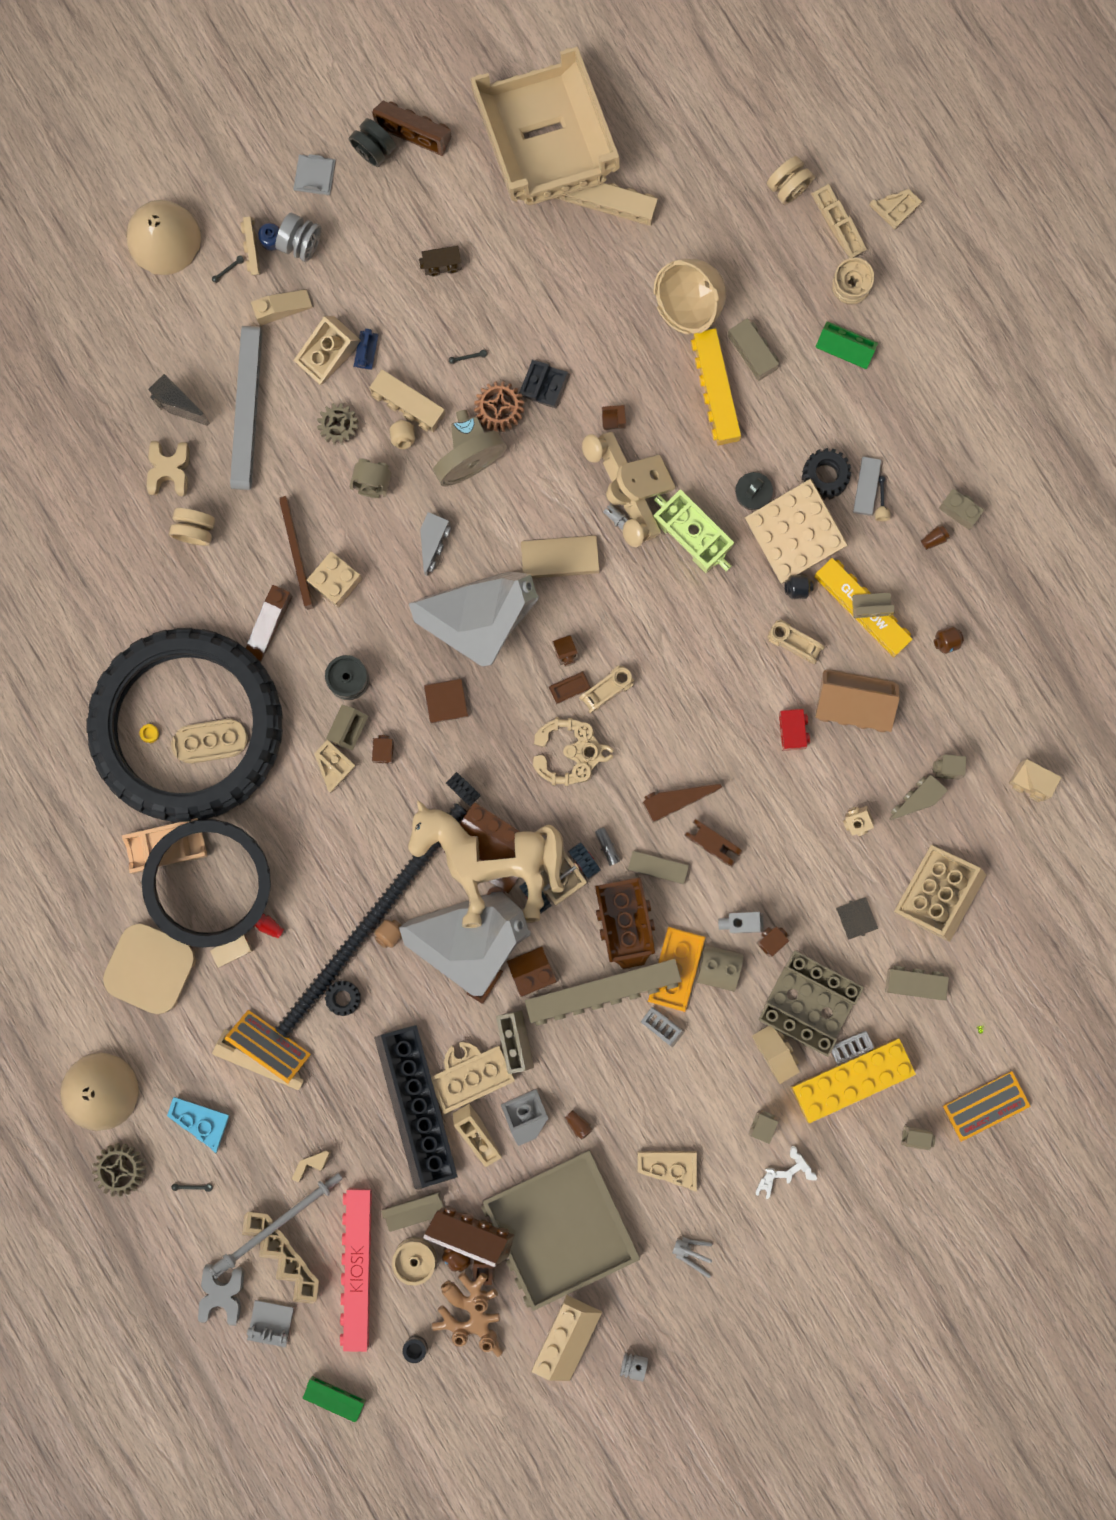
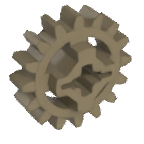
[317,403,358,445]

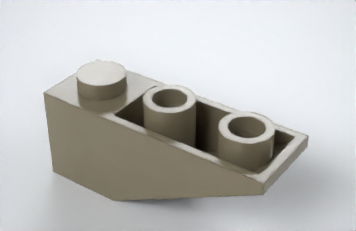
[889,775,948,820]

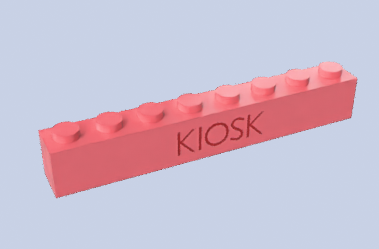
[340,1188,372,1352]

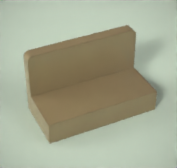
[852,593,895,618]

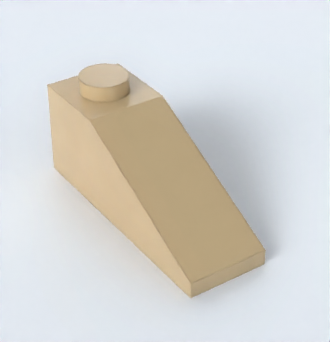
[251,290,313,326]
[453,1104,502,1167]

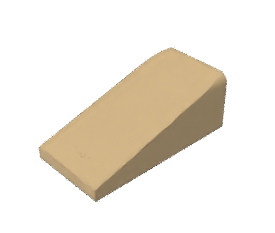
[210,934,253,968]

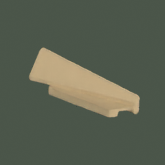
[212,1029,303,1090]

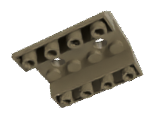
[758,951,864,1057]

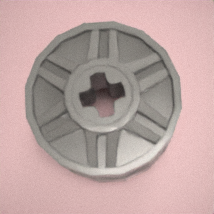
[276,212,322,262]

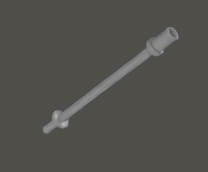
[209,1173,342,1279]

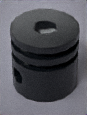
[402,1336,428,1363]

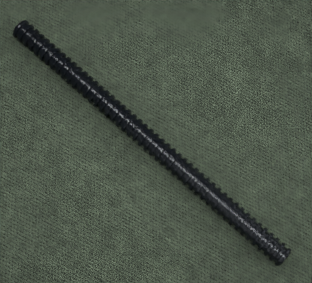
[275,803,467,1038]

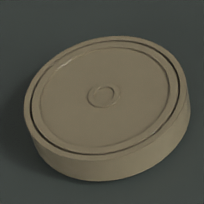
[433,431,507,486]

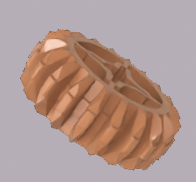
[474,381,525,432]

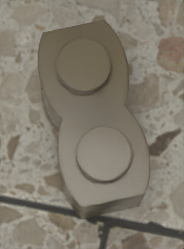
[901,1126,935,1150]

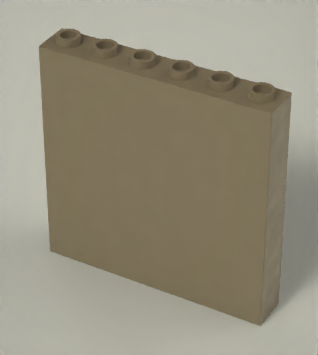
[481,1150,640,1311]

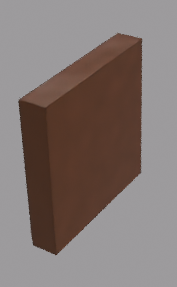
[424,679,468,723]

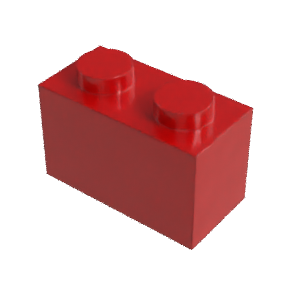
[779,709,810,751]

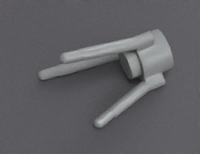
[672,1237,712,1278]

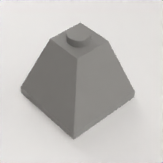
[501,1089,548,1146]

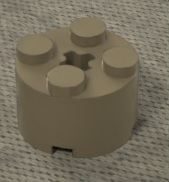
[349,458,392,498]

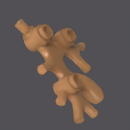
[432,1272,503,1357]

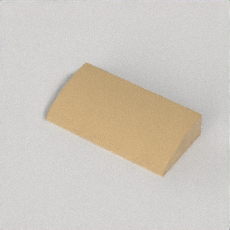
[521,536,599,579]

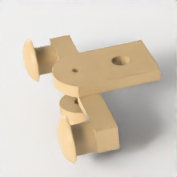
[582,432,676,547]

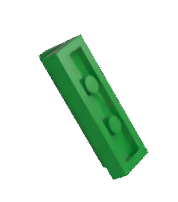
[815,321,878,369]
[303,1376,366,1422]

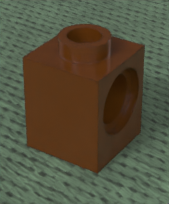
[372,735,394,764]

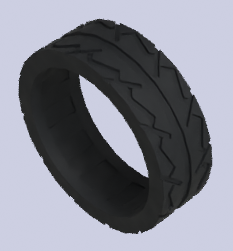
[141,819,271,948]

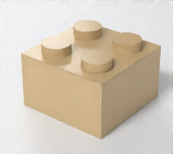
[307,551,362,608]

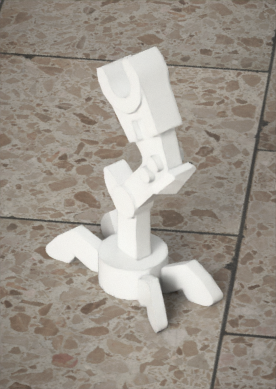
[756,1145,817,1199]

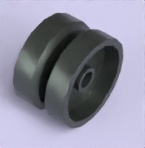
[348,118,396,167]
[325,655,369,700]

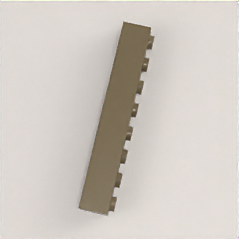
[525,959,682,1026]

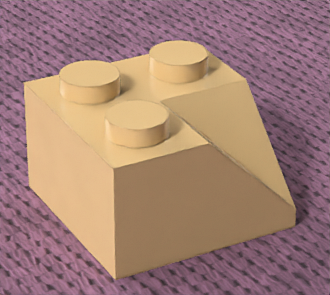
[1009,759,1062,802]

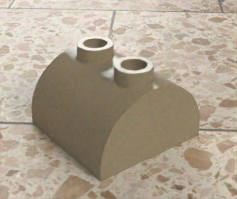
[696,945,743,992]

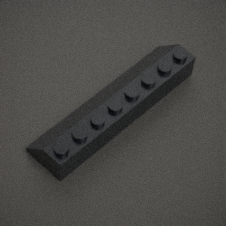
[374,1025,458,1189]

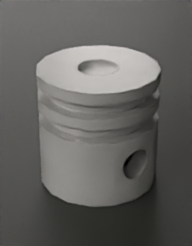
[620,1352,648,1382]

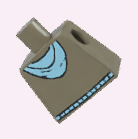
[451,410,484,448]

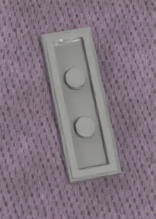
[853,457,881,516]

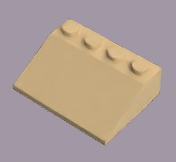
[894,845,987,942]

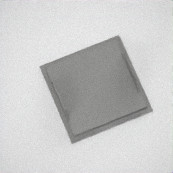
[293,154,336,195]

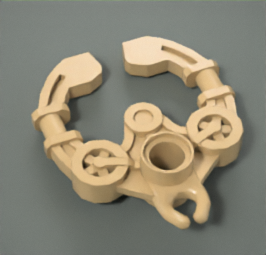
[533,717,614,786]

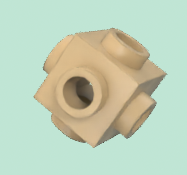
[843,806,874,836]

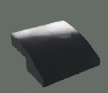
[519,360,570,409]

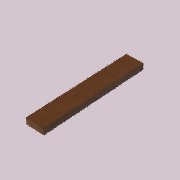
[279,496,314,610]

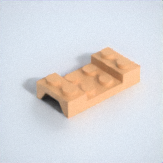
[122,818,208,874]

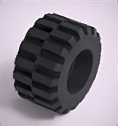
[802,448,852,500]

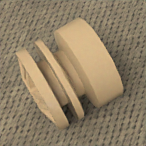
[832,258,874,304]

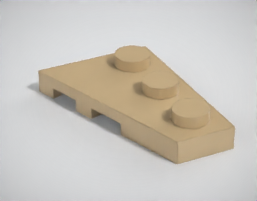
[241,217,261,275]
[637,1151,697,1192]

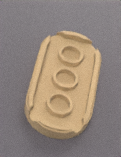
[171,719,248,764]

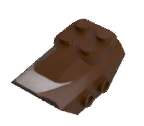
[595,877,655,969]

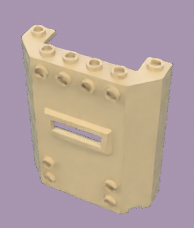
[470,47,620,205]

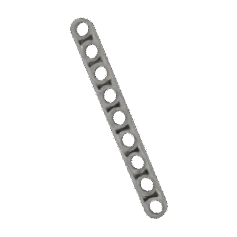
[230,326,262,490]

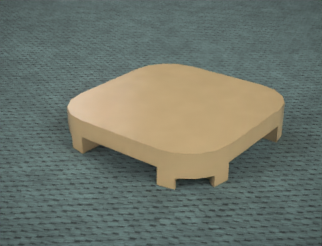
[103,924,196,1014]

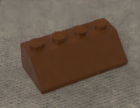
[372,100,452,156]
[423,1206,515,1267]

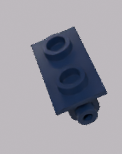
[353,329,379,370]

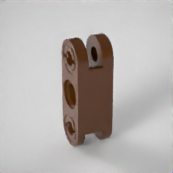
[684,819,743,867]

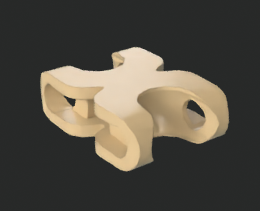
[147,441,190,496]

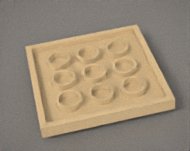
[745,479,848,584]

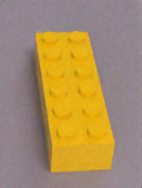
[790,1038,916,1123]

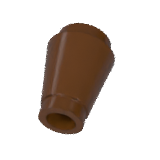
[920,525,950,550]
[565,1110,593,1140]

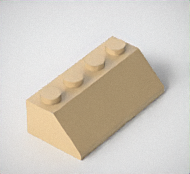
[531,1295,602,1381]

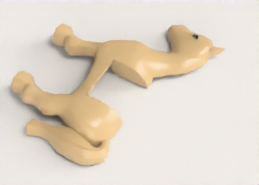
[408,801,564,928]

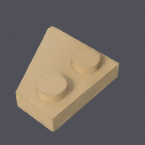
[869,189,922,230]
[314,740,356,793]

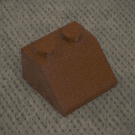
[507,947,557,997]

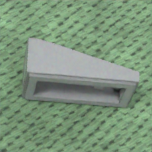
[641,1007,684,1047]
[831,1031,874,1065]

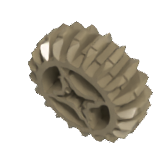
[92,1143,146,1197]

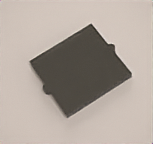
[836,897,878,940]

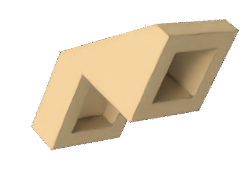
[292,1150,332,1183]

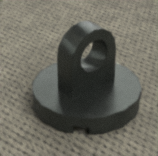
[735,472,773,510]

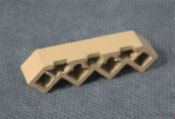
[242,1212,319,1304]

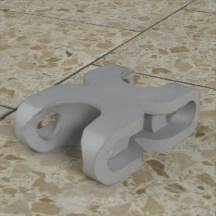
[198,1264,244,1326]

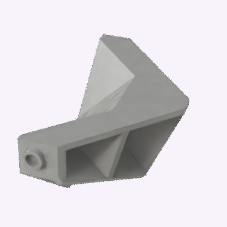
[409,571,539,666]
[399,892,531,996]

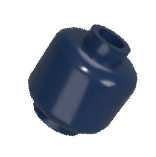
[258,223,280,251]

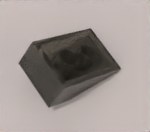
[148,374,210,426]

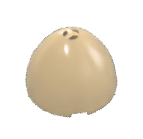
[126,200,201,275]
[653,259,726,334]
[60,1053,139,1131]

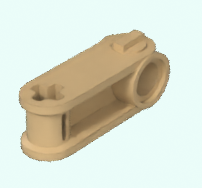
[767,619,825,664]
[579,665,635,714]

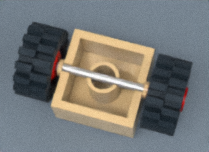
[519,842,601,914]

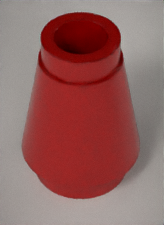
[254,914,284,939]

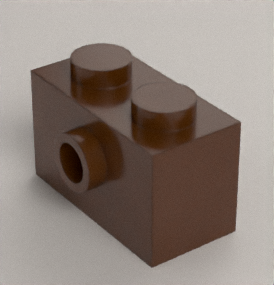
[756,926,789,957]

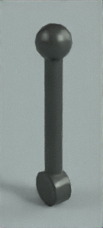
[212,256,244,283]
[448,350,487,364]
[171,1183,213,1192]

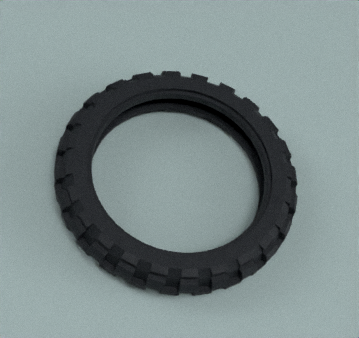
[86,628,283,822]

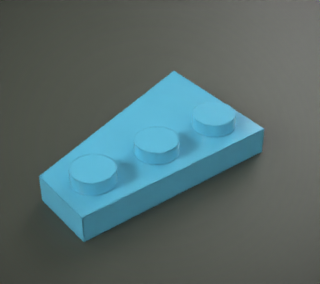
[167,1097,230,1153]

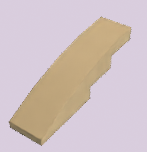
[811,184,867,258]

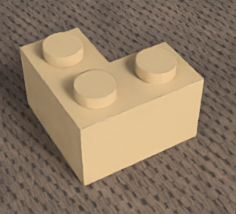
[752,1026,800,1084]

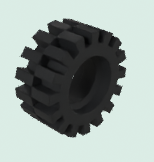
[446,772,481,807]
[325,981,361,1016]

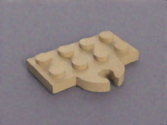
[431,1042,515,1114]

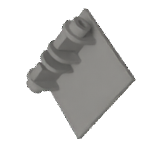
[247,1300,294,1347]

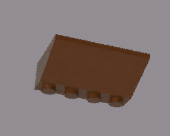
[444,802,520,894]

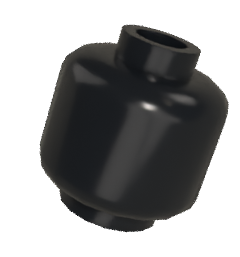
[784,574,813,600]

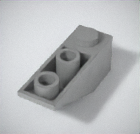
[420,512,451,576]

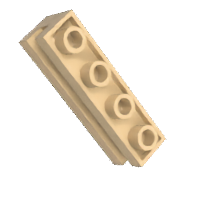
[369,370,446,433]

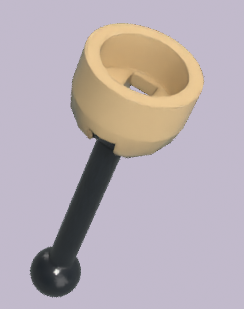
[875,476,891,521]

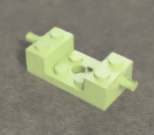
[653,489,734,573]

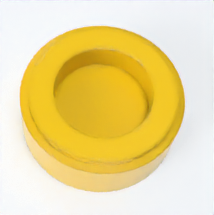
[139,724,159,743]

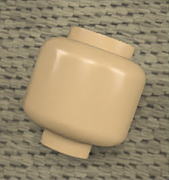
[390,420,415,449]

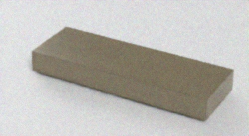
[628,851,689,884]

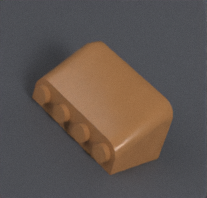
[815,670,900,732]

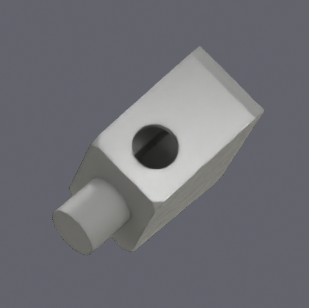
[718,912,764,934]

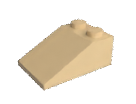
[293,316,361,385]

